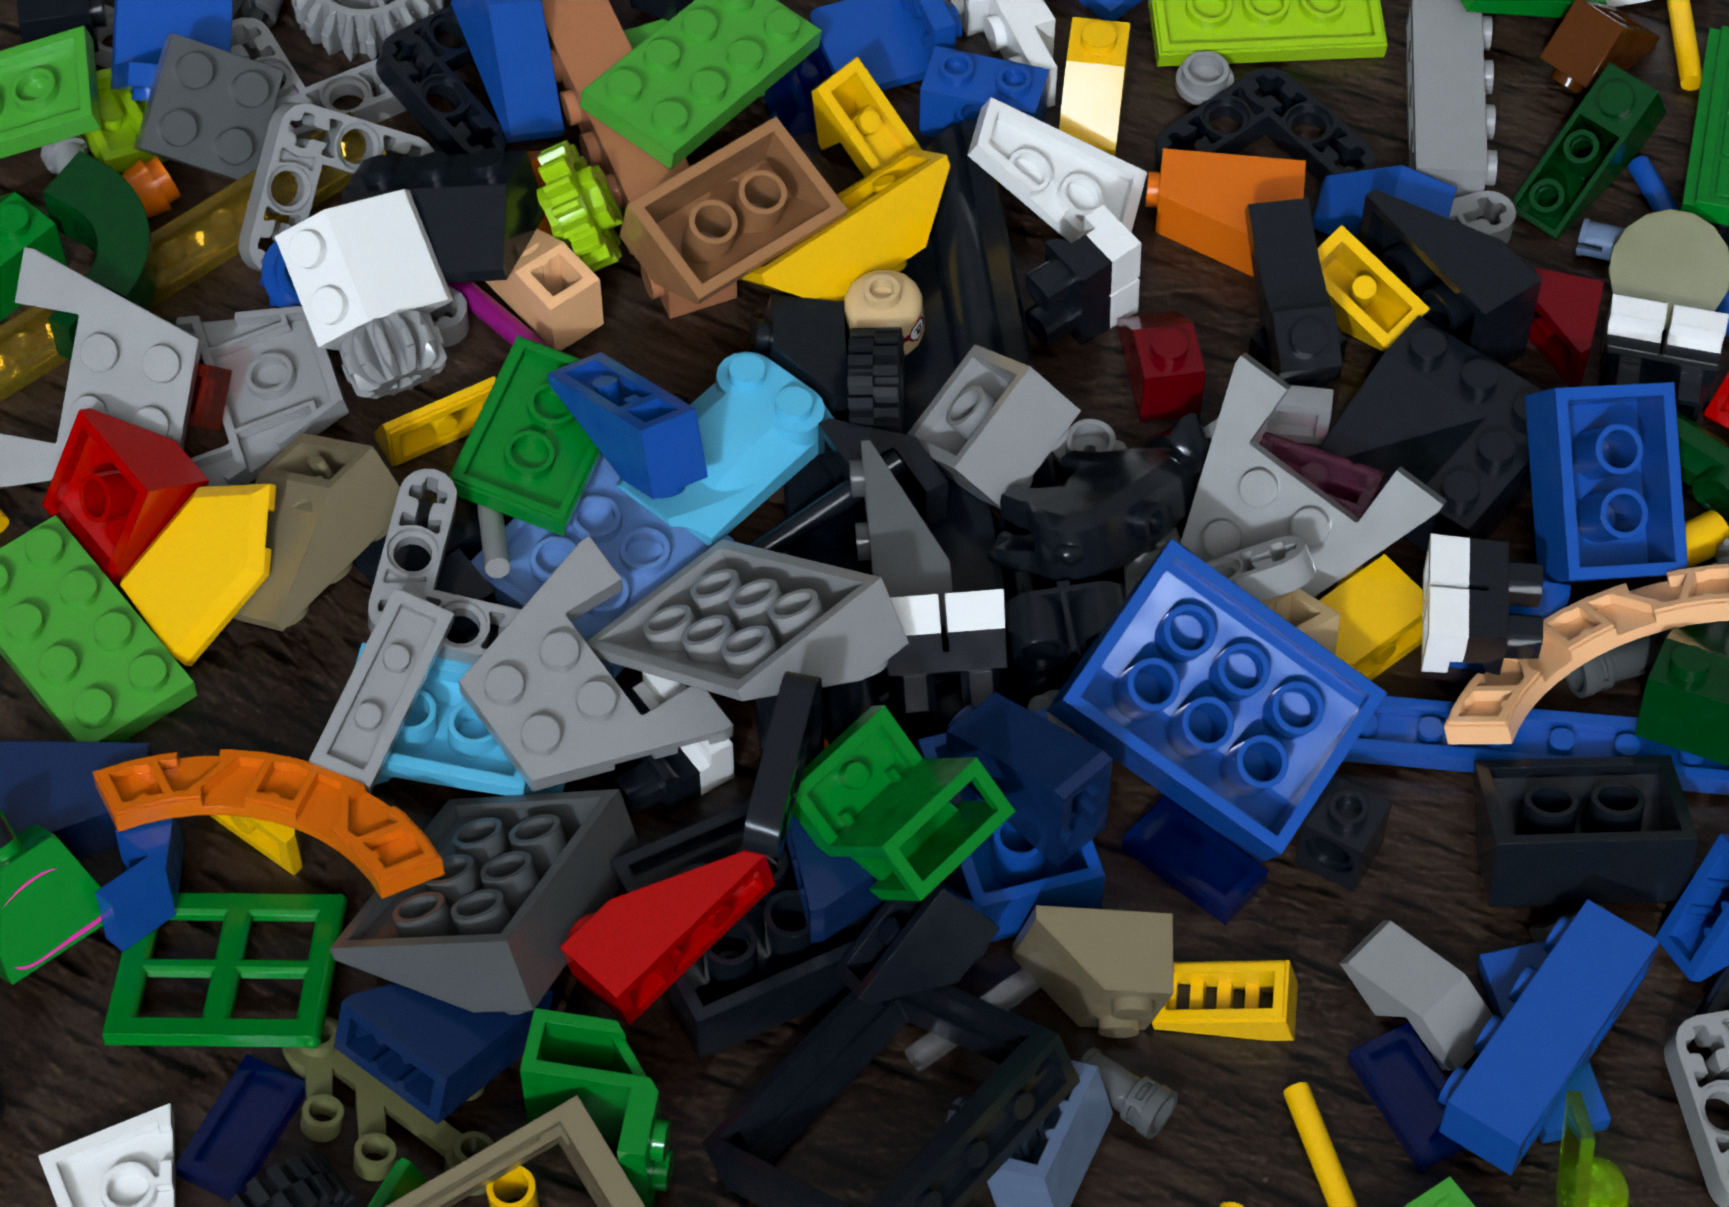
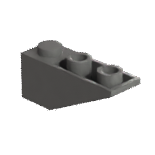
[849,440,953,634]

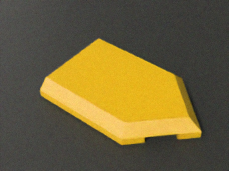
[120,484,276,667]

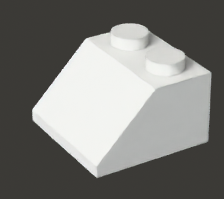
[275,189,453,351]

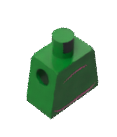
[0,809,103,985]

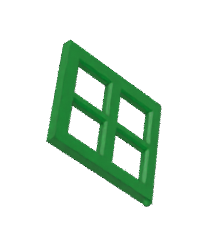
[102,893,348,1049]

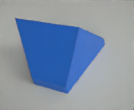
[1655,834,1729,982]

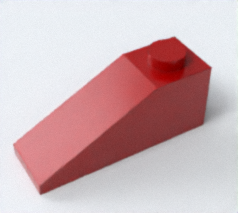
[560,851,776,1026]

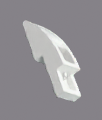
[944,0,1057,108]

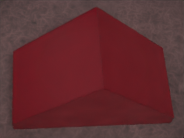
[1528,267,1604,387]

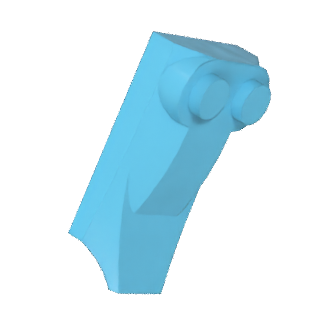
[616,351,834,547]
[355,643,566,796]

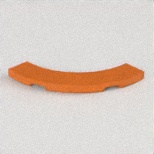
[92,749,445,899]

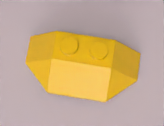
[740,148,950,307]

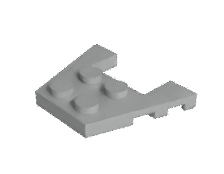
[0,247,203,489]
[176,306,349,486]
[1180,352,1447,597]
[459,536,733,791]

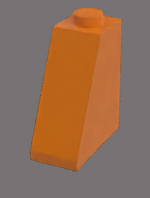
[1145,148,1306,277]

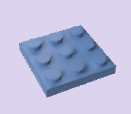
[470,454,734,678]

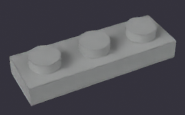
[309,587,455,794]

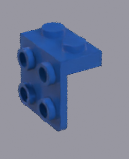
[111,0,233,102]
[810,0,962,91]

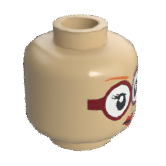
[844,270,925,356]

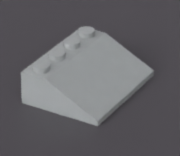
[586,539,909,701]

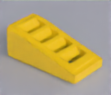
[1152,960,1298,1041]

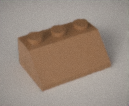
[619,117,848,304]

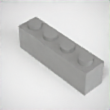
[1405,0,1498,198]

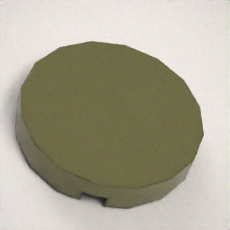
[1608,209,1729,331]

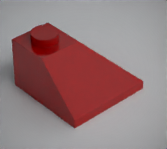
[42,408,209,585]

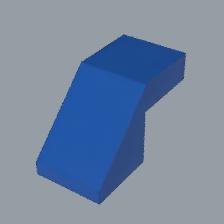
[1312,165,1457,239]
[95,818,185,952]

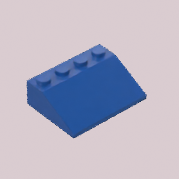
[1046,539,1387,863]

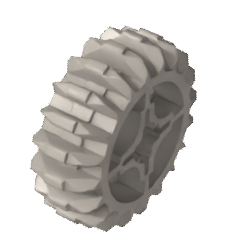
[291,0,445,62]

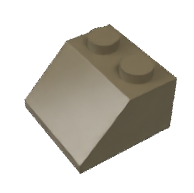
[1012,905,1174,1038]

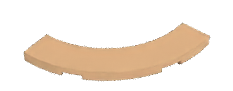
[1444,563,1729,745]

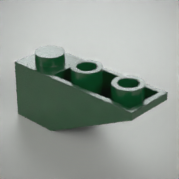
[1512,62,1666,241]

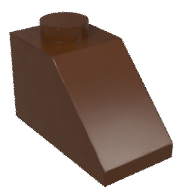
[1540,0,1660,94]

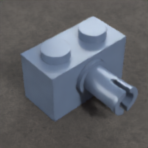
[946,1060,1113,1207]

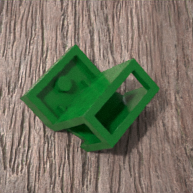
[793,705,1016,901]
[520,1008,674,1207]

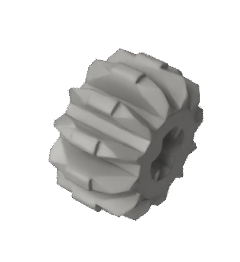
[339,309,447,399]

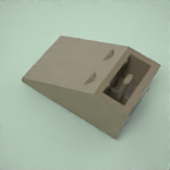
[232,433,400,631]

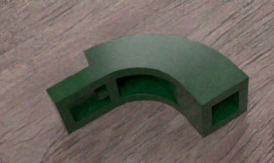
[43,150,158,361]

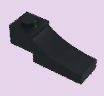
[1245,198,1343,382]

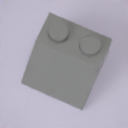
[907,344,1081,509]

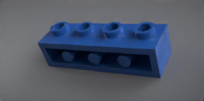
[1438,899,1659,1176]

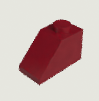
[1116,311,1206,423]

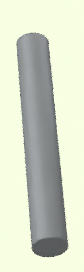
[477,504,511,578]

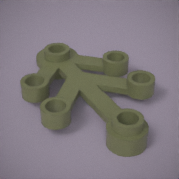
[282,1016,494,1196]

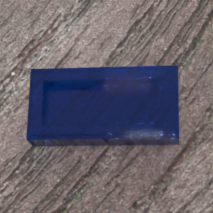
[1122,795,1268,926]
[1347,1023,1466,1172]
[174,1054,306,1201]

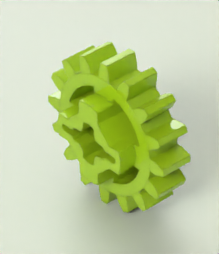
[537,140,623,272]

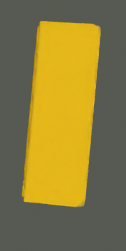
[374,376,496,467]

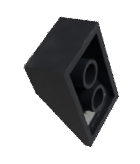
[1358,189,1542,367]

